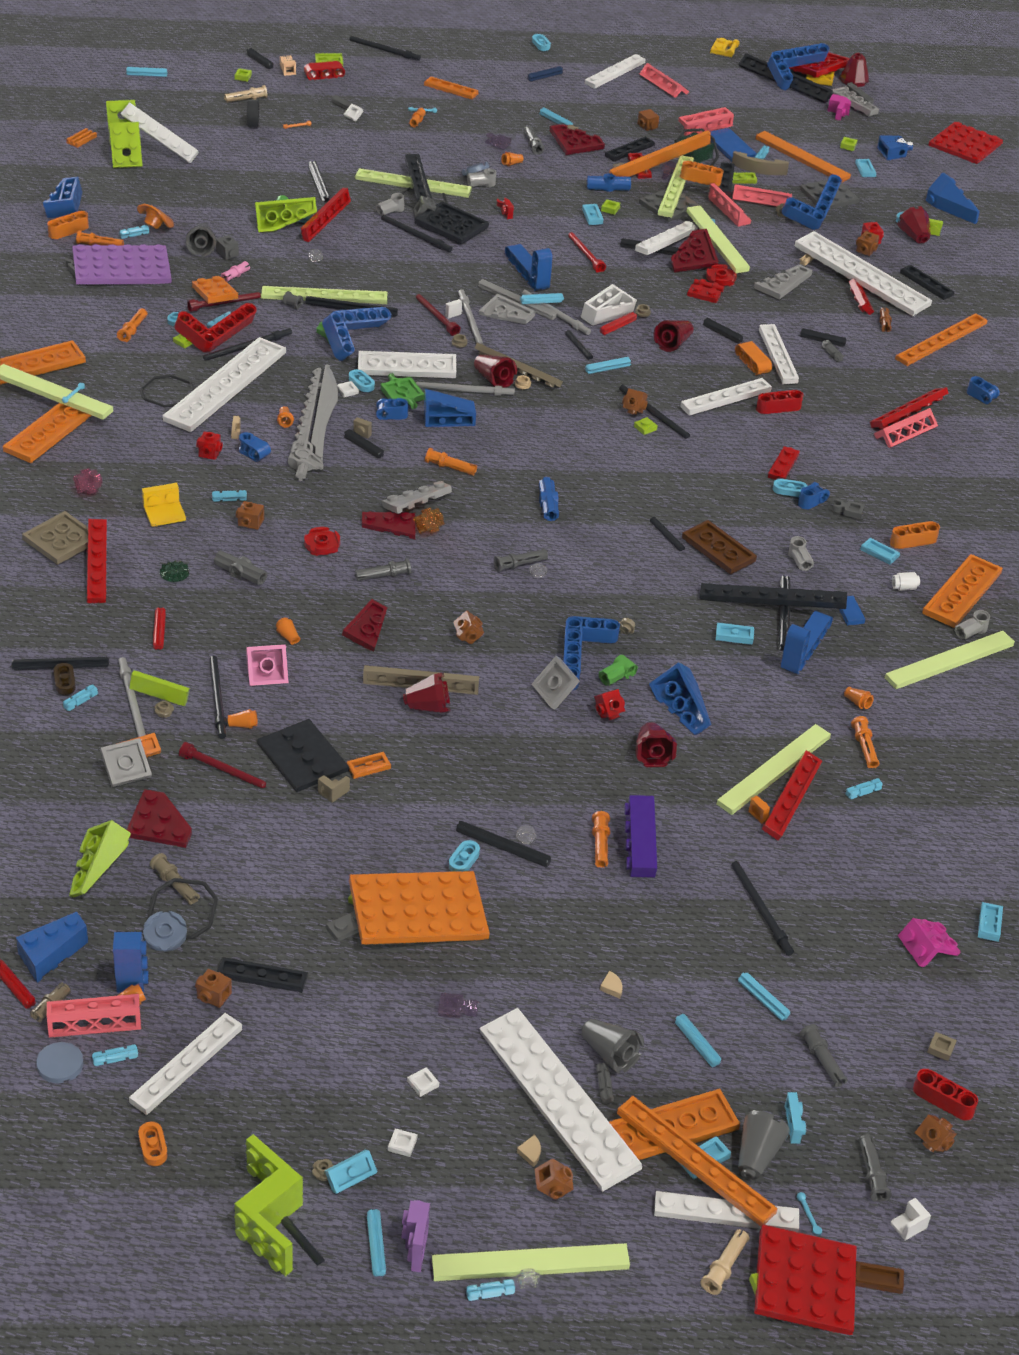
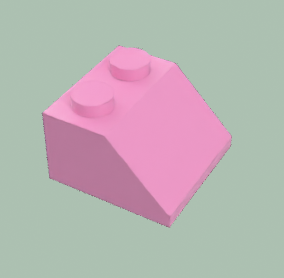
[246,645,288,686]

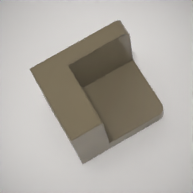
[318,775,350,803]

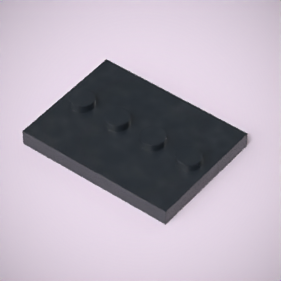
[415,201,489,245]
[257,719,349,792]

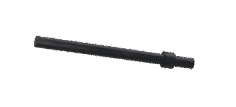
[349,36,421,61]
[381,215,453,252]
[203,328,292,361]
[619,385,690,439]
[210,655,227,739]
[731,861,794,956]

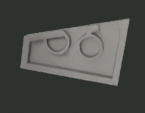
[479,294,535,324]

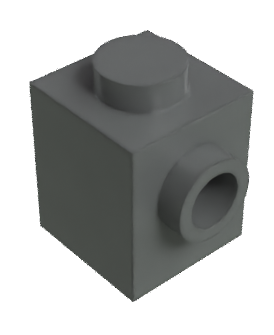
[216,235,239,260]

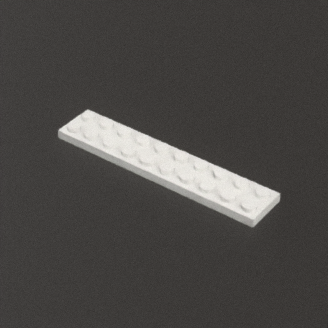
[795,231,932,316]
[163,337,286,432]
[480,1008,642,1192]

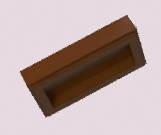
[855,1261,904,1294]

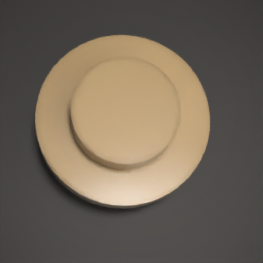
[515,375,531,389]

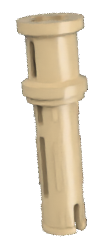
[224,85,267,103]
[700,1229,749,1295]

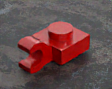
[496,198,514,219]

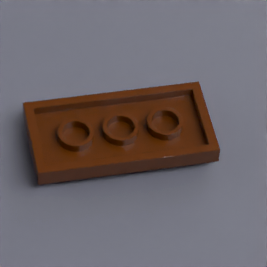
[682,520,757,575]

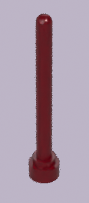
[187,292,261,312]
[416,294,461,336]
[179,742,266,788]

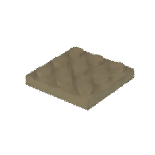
[22,511,88,565]

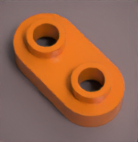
[138,1122,167,1166]

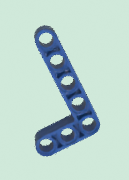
[768,43,830,90]
[781,174,842,229]
[505,244,552,291]
[322,307,391,361]
[781,611,833,674]
[563,616,620,690]

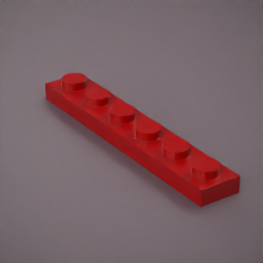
[301,188,351,242]
[870,387,948,429]
[87,519,107,603]
[762,750,822,840]

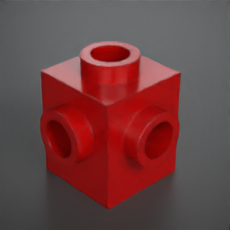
[861,222,884,244]
[196,431,223,460]
[594,689,625,720]

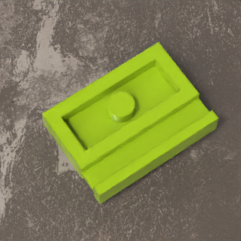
[315,53,343,66]

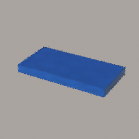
[709,128,757,162]

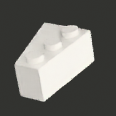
[581,284,637,325]

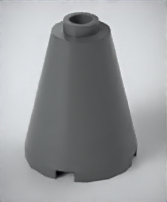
[186,223,216,257]
[582,1019,644,1073]
[738,1110,790,1180]

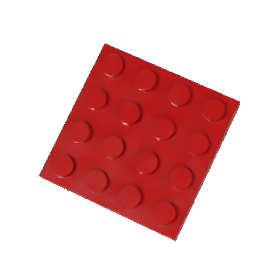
[789,52,850,78]
[928,122,1003,164]
[754,1224,857,1335]

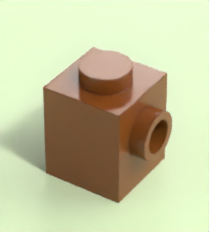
[638,109,659,131]

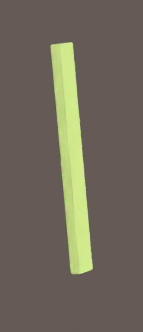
[658,156,694,218]
[355,169,472,197]
[687,206,750,273]
[261,286,388,304]
[0,364,113,420]
[885,631,1015,689]
[717,724,831,815]
[432,1243,630,1281]

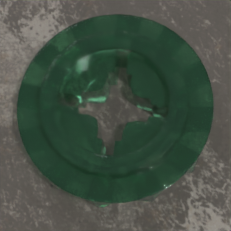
[160,560,190,582]

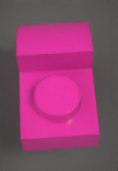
[828,94,851,120]

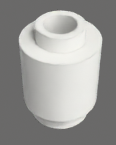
[892,572,920,591]

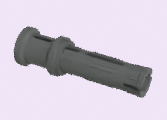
[524,126,544,154]
[494,549,548,572]
[355,558,411,581]
[799,1024,848,1087]
[859,1134,892,1202]

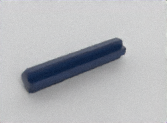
[527,66,563,82]

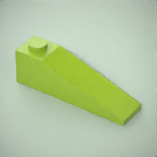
[255,197,317,233]
[69,820,131,898]

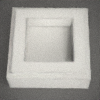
[344,103,363,121]
[445,299,462,319]
[337,381,359,397]
[407,1067,439,1097]
[388,1129,418,1157]

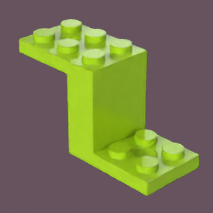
[106,100,143,168]
[234,1134,303,1276]

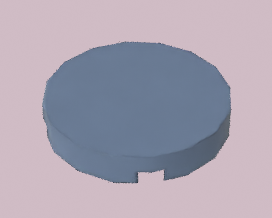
[461,161,490,176]
[143,911,187,952]
[36,1042,84,1084]

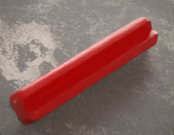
[600,312,637,335]
[153,607,166,650]
[0,960,36,1009]

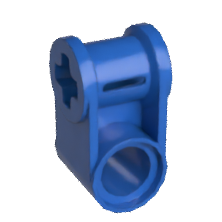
[967,376,1000,404]
[376,398,408,420]
[239,432,271,462]
[798,482,830,509]

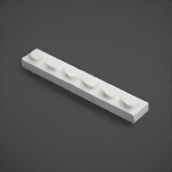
[585,54,645,88]
[121,102,199,163]
[635,221,698,255]
[759,324,799,384]
[680,378,771,415]
[129,1013,242,1115]
[654,1191,799,1232]

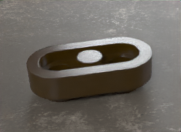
[54,663,76,695]

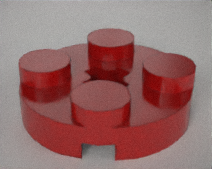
[706,264,737,286]
[304,527,340,555]

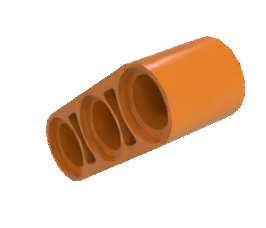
[680,161,723,186]
[47,211,89,239]
[735,341,772,375]
[890,521,940,549]

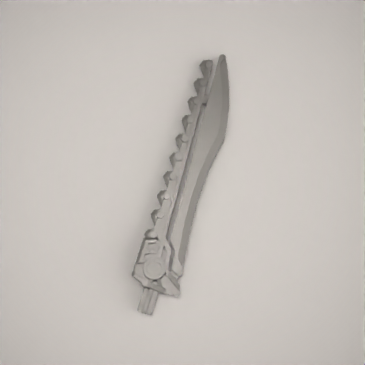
[288,365,338,481]

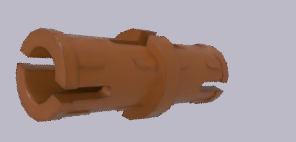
[879,308,892,332]

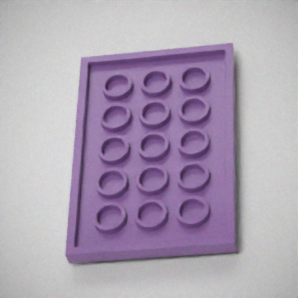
[72,244,171,284]

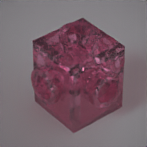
[73,468,102,495]

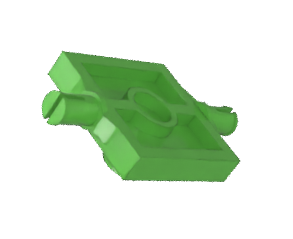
[381,373,424,409]

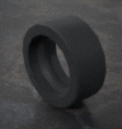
[247,100,259,127]

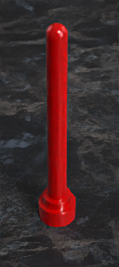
[568,232,606,273]

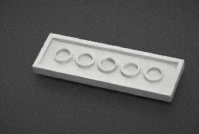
[358,351,456,378]

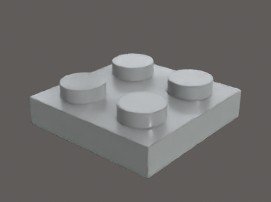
[532,656,580,709]
[100,738,152,787]

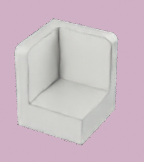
[891,1198,931,1240]

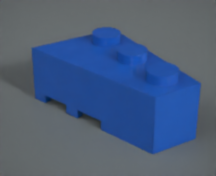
[43,177,83,218]
[424,389,476,427]
[16,912,88,983]
[113,932,149,993]

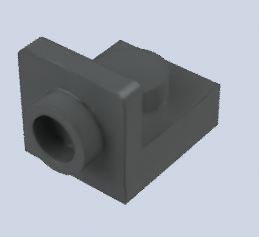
[413,196,436,218]

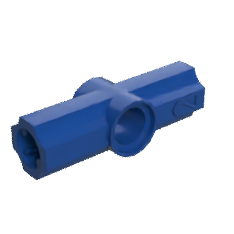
[587,173,631,192]
[539,477,559,521]

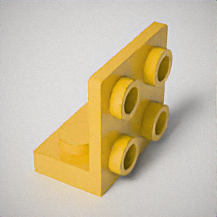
[142,483,186,527]

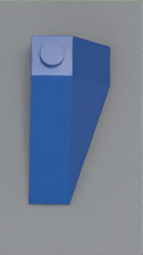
[926,173,980,224]
[649,662,711,735]

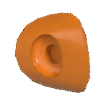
[137,203,174,229]

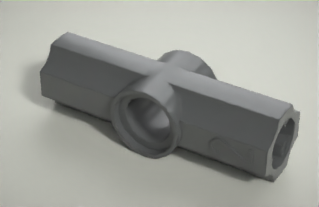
[214,550,267,585]

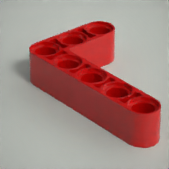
[174,303,257,353]

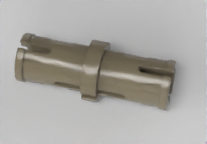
[30,982,71,1022]

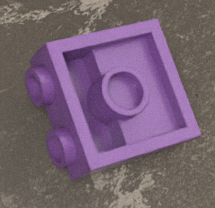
[402,1200,430,1272]

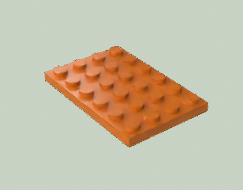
[349,871,490,945]

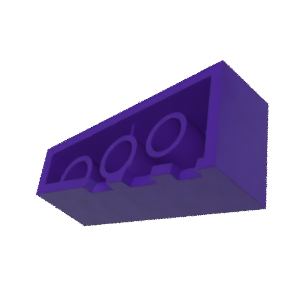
[624,795,657,878]

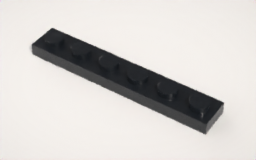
[405,154,432,202]

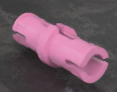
[221,261,250,282]

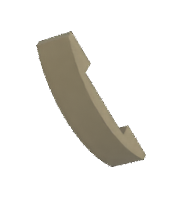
[732,151,789,175]

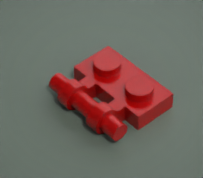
[687,279,724,303]

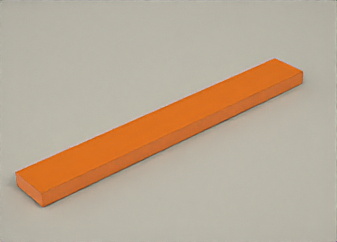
[610,130,711,177]
[755,131,851,182]
[895,313,988,366]
[617,1096,778,1227]

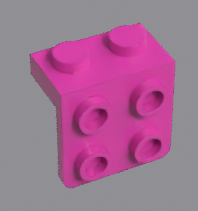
[898,918,961,967]

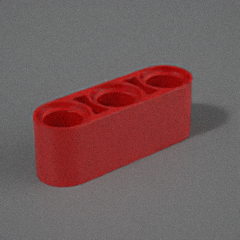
[304,61,345,80]
[756,390,804,414]
[913,1069,978,1120]

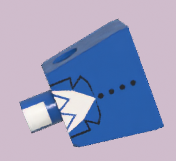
[877,136,913,160]

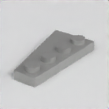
[831,86,879,116]
[754,265,812,300]
[381,481,452,514]

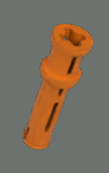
[76,230,124,246]
[117,308,147,342]
[425,448,477,476]
[851,716,880,768]
[592,811,610,868]

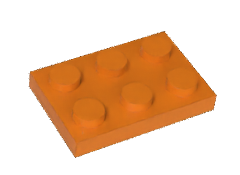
[192,276,238,304]

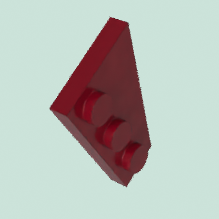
[362,511,415,540]
[342,599,388,652]

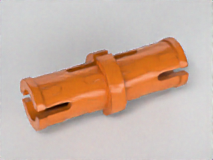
[409,108,426,127]

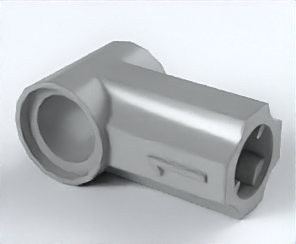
[467,168,496,187]
[376,193,404,216]
[788,536,814,571]
[954,610,990,640]

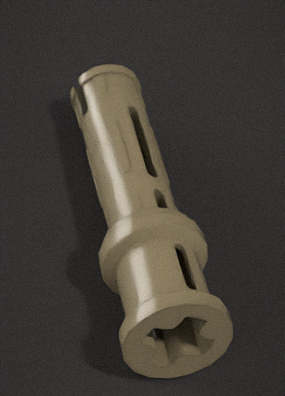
[150,853,200,905]

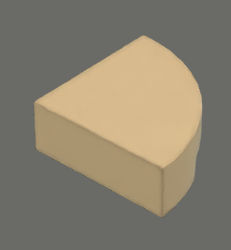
[231,416,241,439]
[600,971,622,998]
[517,1135,541,1167]

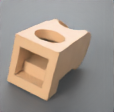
[280,55,296,76]

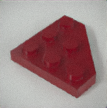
[549,124,605,155]
[670,228,719,273]
[127,789,192,848]

